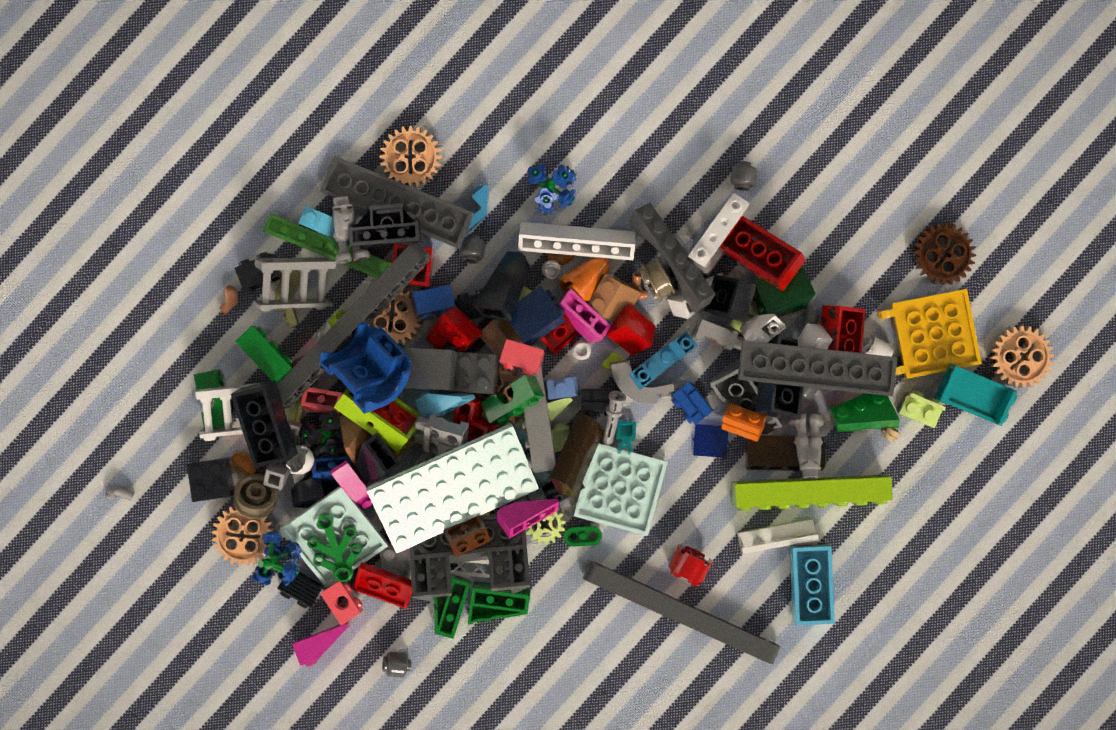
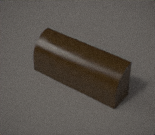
[550,412,604,497]
[745,435,825,471]

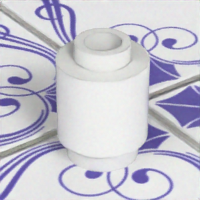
[864,336,894,357]

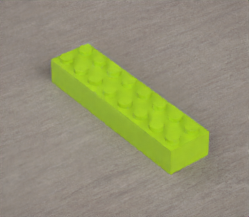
[731,475,893,511]

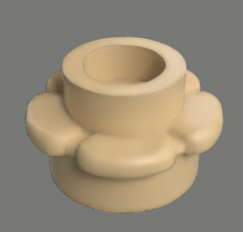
[882,427,900,442]

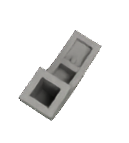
[609,359,675,403]
[263,419,302,490]

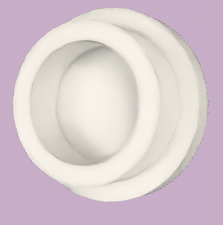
[542,260,561,279]
[572,341,591,360]

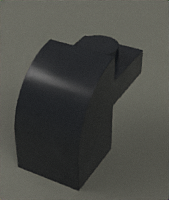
[291,478,336,508]

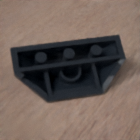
[349,203,421,246]

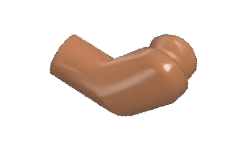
[631,272,649,300]
[219,285,238,314]

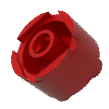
[668,544,713,586]

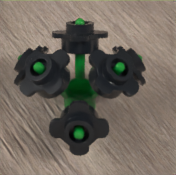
[300,411,347,458]

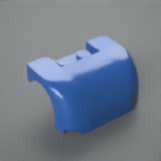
[319,322,412,414]

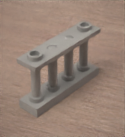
[253,257,336,312]

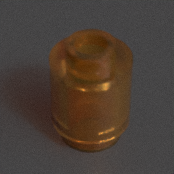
[230,450,258,476]

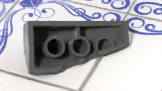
[710,359,783,435]

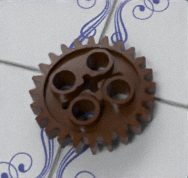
[912,223,976,285]

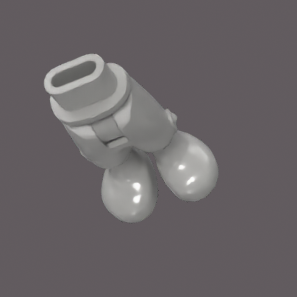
[332,196,371,264]
[788,414,825,479]

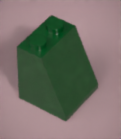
[752,266,816,318]

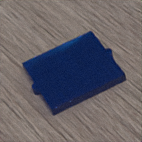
[692,424,730,458]

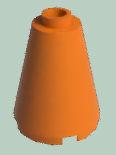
[558,257,610,304]

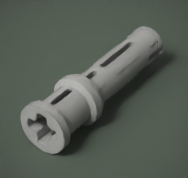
[601,391,626,446]

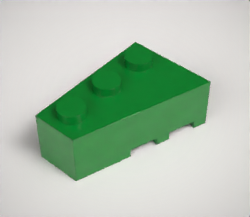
[235,325,294,384]
[829,393,900,433]
[434,574,471,639]
[468,581,531,625]

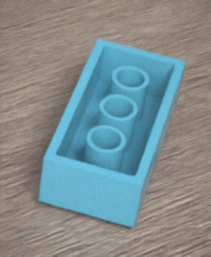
[789,544,835,625]

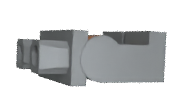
[692,319,745,350]
[415,414,469,455]

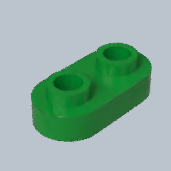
[564,526,602,547]

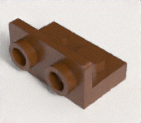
[443,516,491,557]

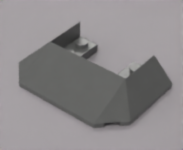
[410,514,530,602]

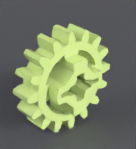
[526,508,565,545]

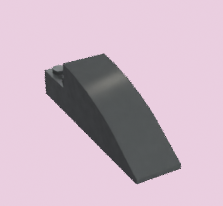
[402,348,500,395]

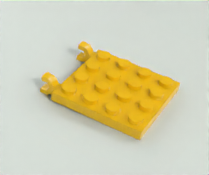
[877,289,982,379]

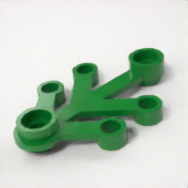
[307,512,362,582]

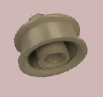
[639,256,676,302]
[233,474,278,519]

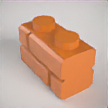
[721,403,766,442]

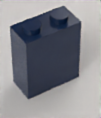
[509,286,565,346]

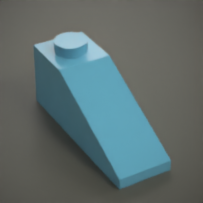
[298,206,350,246]
[415,390,475,419]

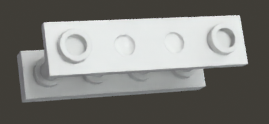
[688,193,753,276]
[195,383,260,441]

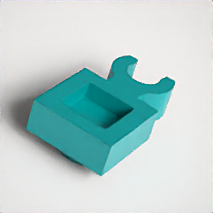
[615,420,636,455]

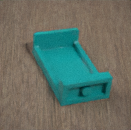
[934,363,1017,426]

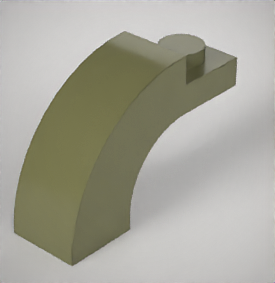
[275,270,310,328]

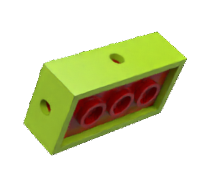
[334,388,420,453]

